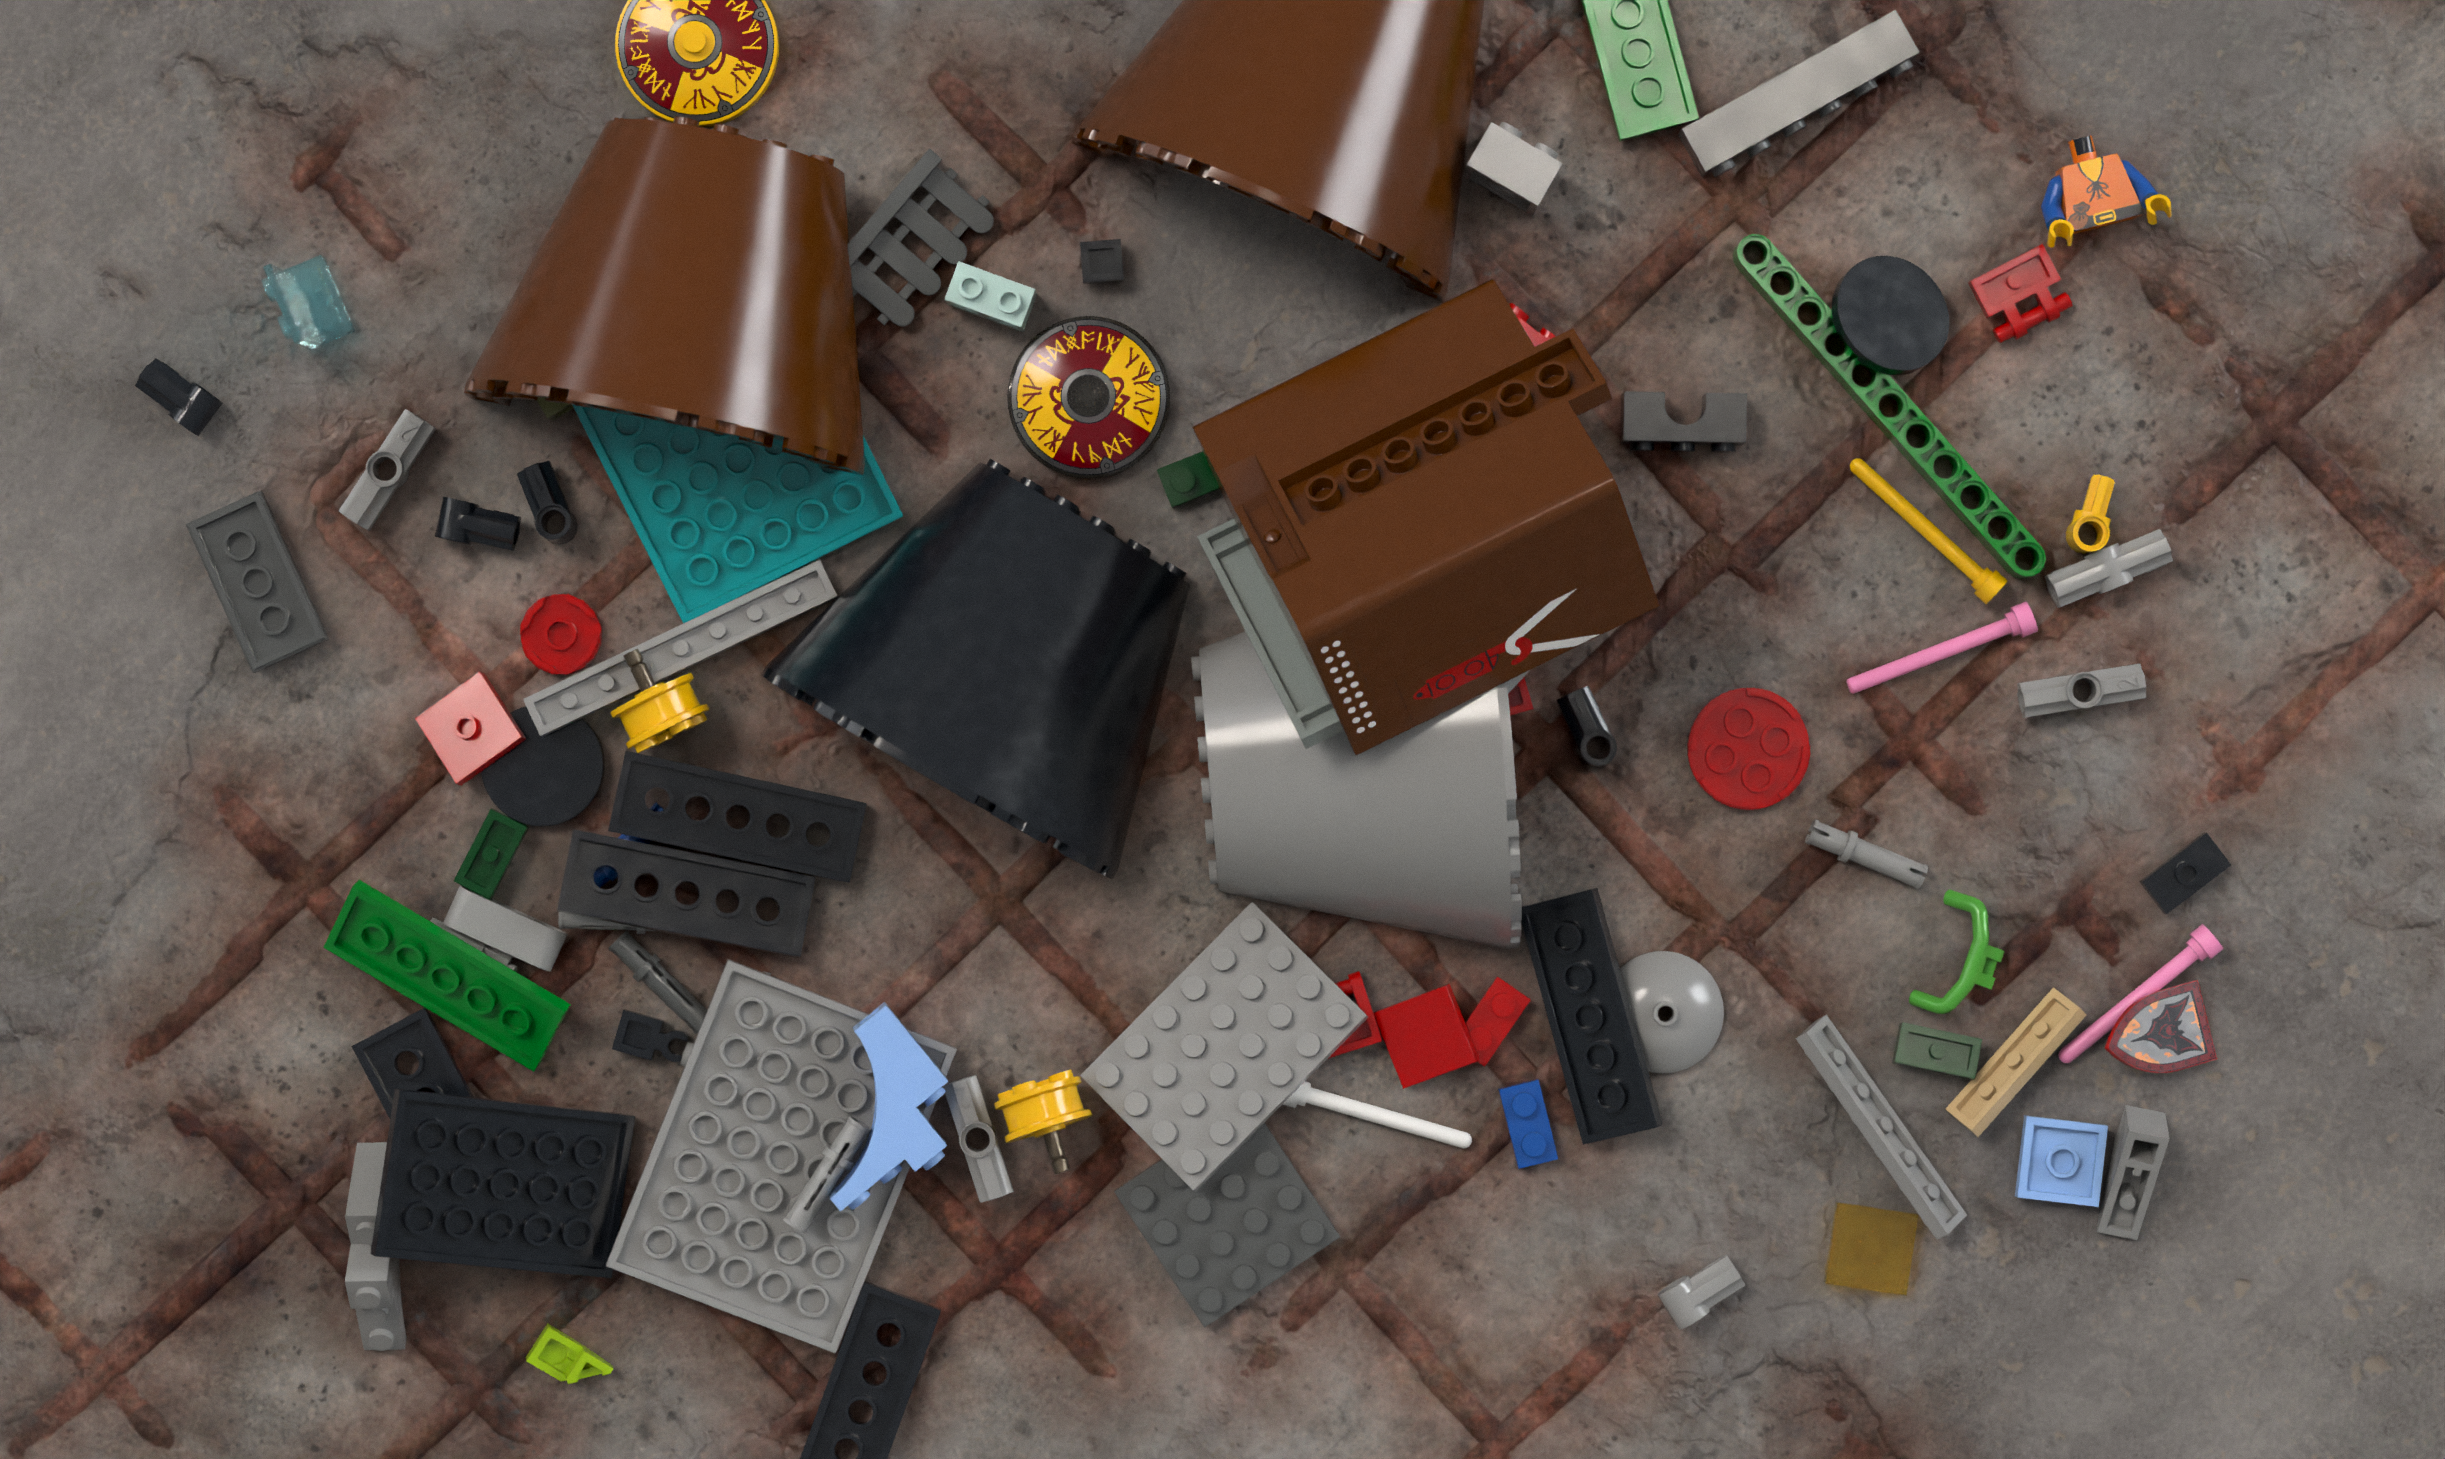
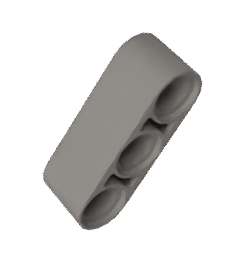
[443,886,568,972]

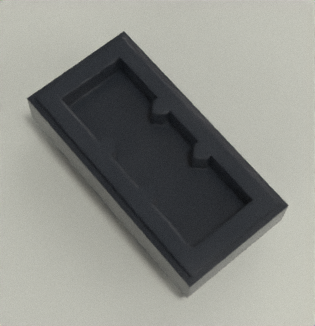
[2139,832,2231,914]

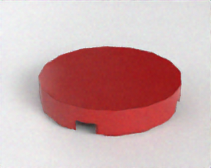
[520,594,602,675]

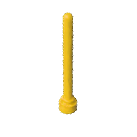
[1850,458,2008,604]

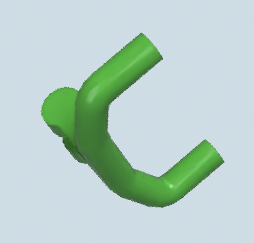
[1909,889,2005,1014]

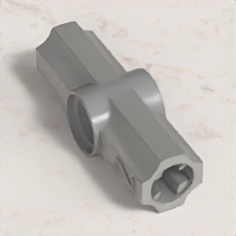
[339,409,436,531]
[2045,529,2173,608]
[2017,663,2146,718]
[943,1074,1014,1203]

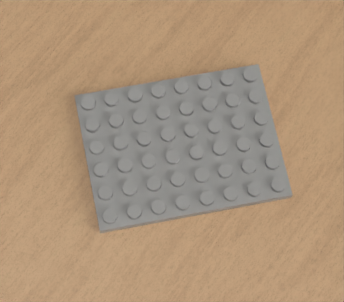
[606,959,957,1353]

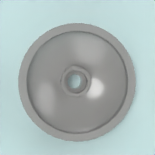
[1620,951,1724,1073]

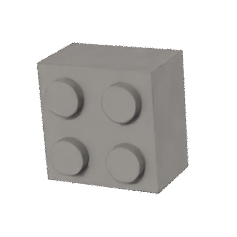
[1463,122,1563,216]

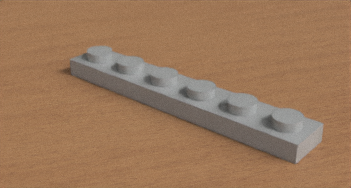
[1795,1014,1967,1240]

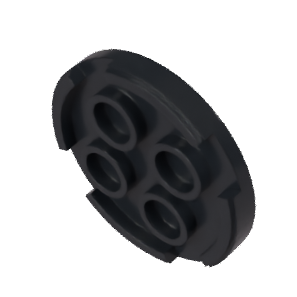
[1832,256,1949,375]
[481,706,605,826]

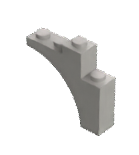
[345,1142,407,1351]

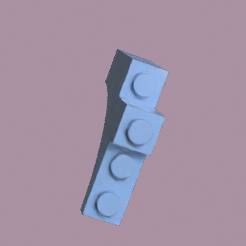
[829,1002,948,1212]

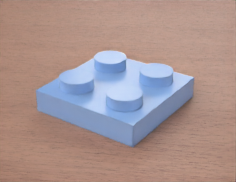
[2015,1115,2108,1207]

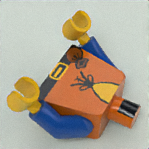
[2041,136,2172,248]

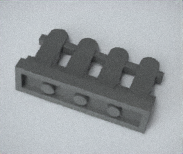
[848,148,994,327]

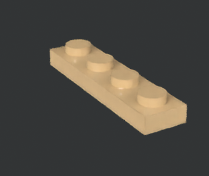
[1945,987,2086,1137]

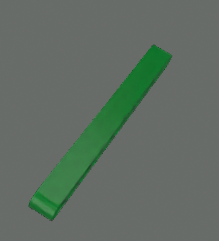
[1733,234,2046,579]

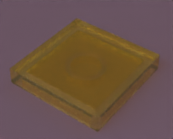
[1824,1201,1918,1296]

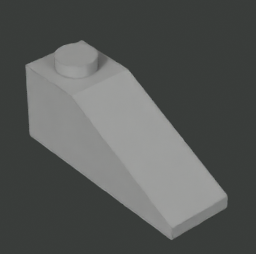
[2097,1105,2169,1240]

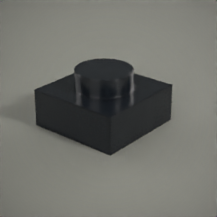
[1080,239,1124,284]

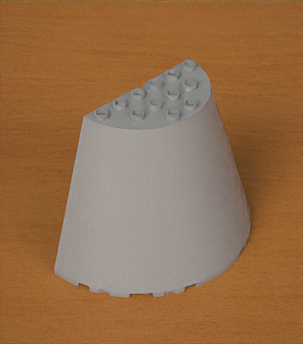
[1191,631,1522,949]

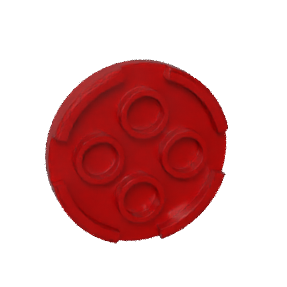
[1687,688,1811,810]

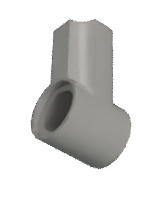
[1657,1255,1745,1329]

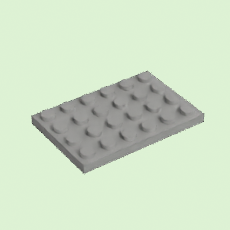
[1080,902,1368,1192]

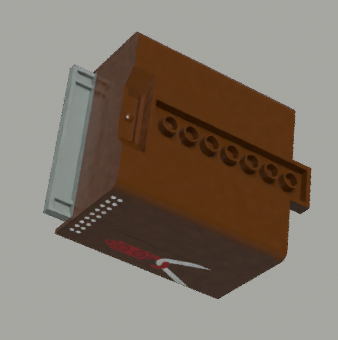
[1192,279,1660,756]

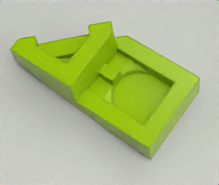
[525,1323,614,1384]

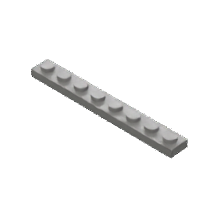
[523,560,838,737]

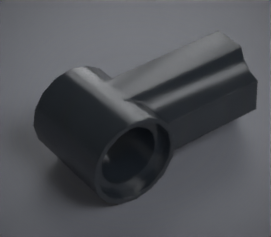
[135,358,223,436]
[517,460,578,545]
[435,497,521,551]
[1556,685,1617,768]

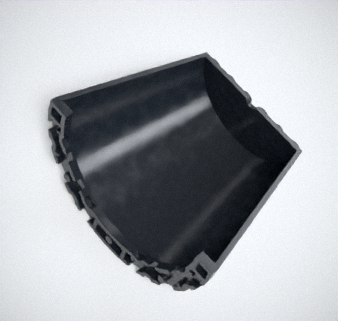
[761,459,1190,879]

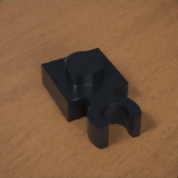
[612,1009,690,1062]

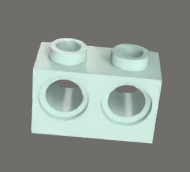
[944,261,1037,332]

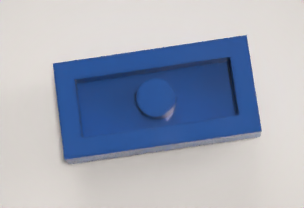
[1498,1079,1558,1169]

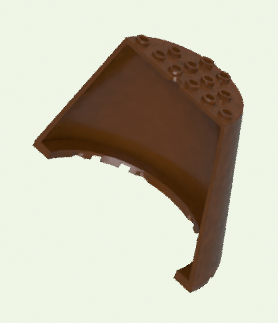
[1071,0,1484,303]
[464,116,865,475]

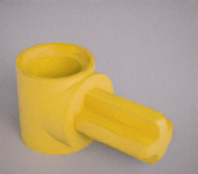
[2066,475,2115,554]

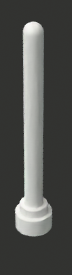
[1282,1081,1472,1148]

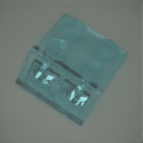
[262,255,355,350]

